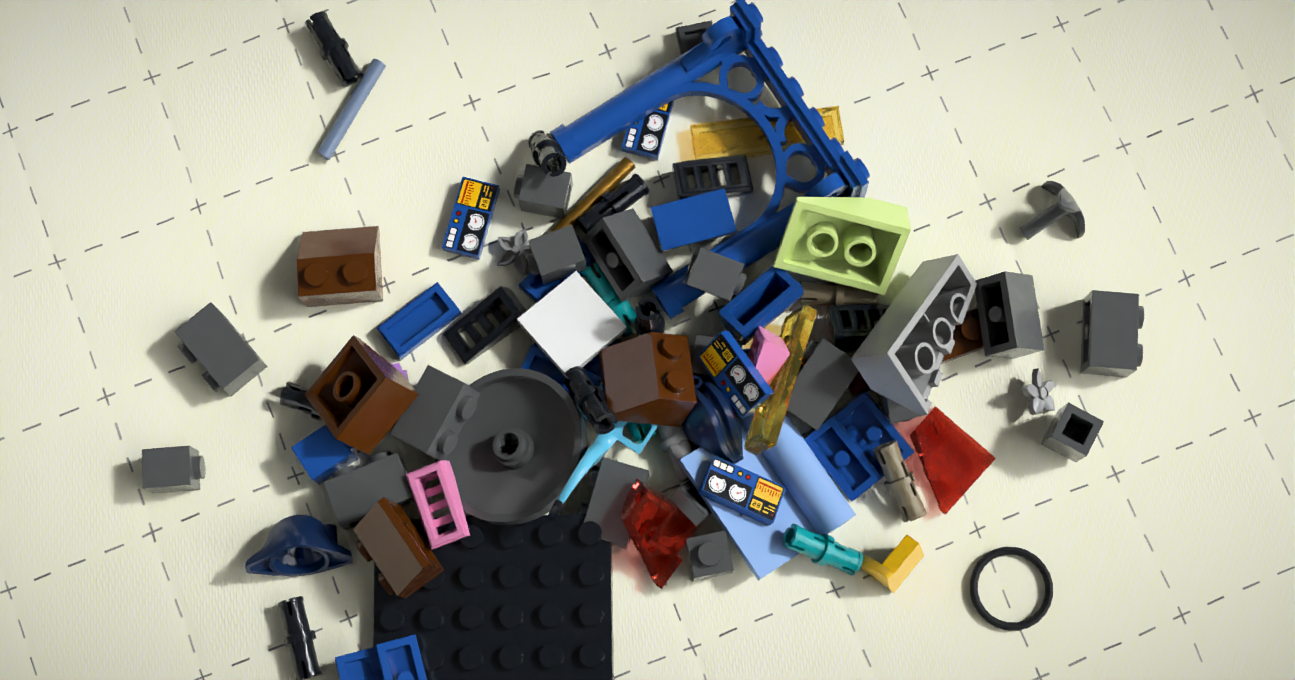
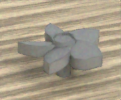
[497,229,531,275]
[1021,368,1056,415]

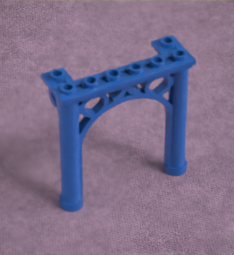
[550,0,870,320]

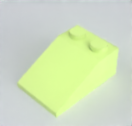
[773,197,911,295]

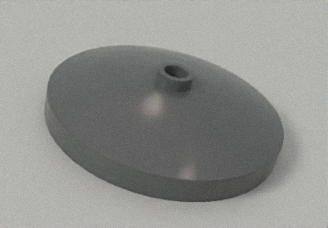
[435,368,587,525]

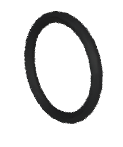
[970,547,1053,631]

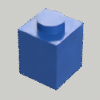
[291,424,359,485]

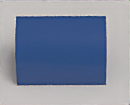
[650,188,737,252]
[718,266,804,345]

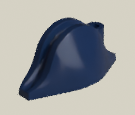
[682,375,744,464]
[245,515,353,577]

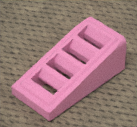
[748,326,790,385]
[406,460,470,549]

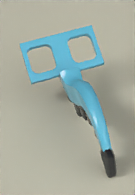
[547,383,659,521]

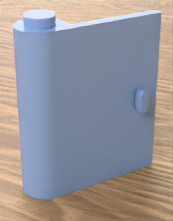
[678,398,856,581]

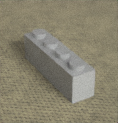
[851,254,977,416]

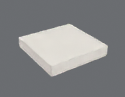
[517,271,627,379]

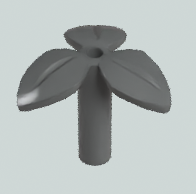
[1019,181,1085,240]

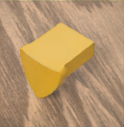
[861,534,924,593]

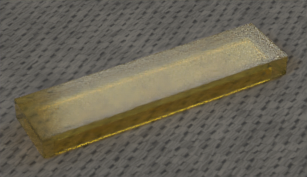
[690,106,844,160]
[744,304,817,456]

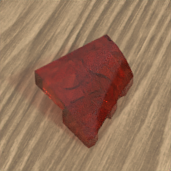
[909,406,996,515]
[621,479,698,589]

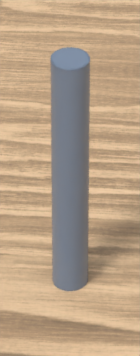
[316,58,386,160]

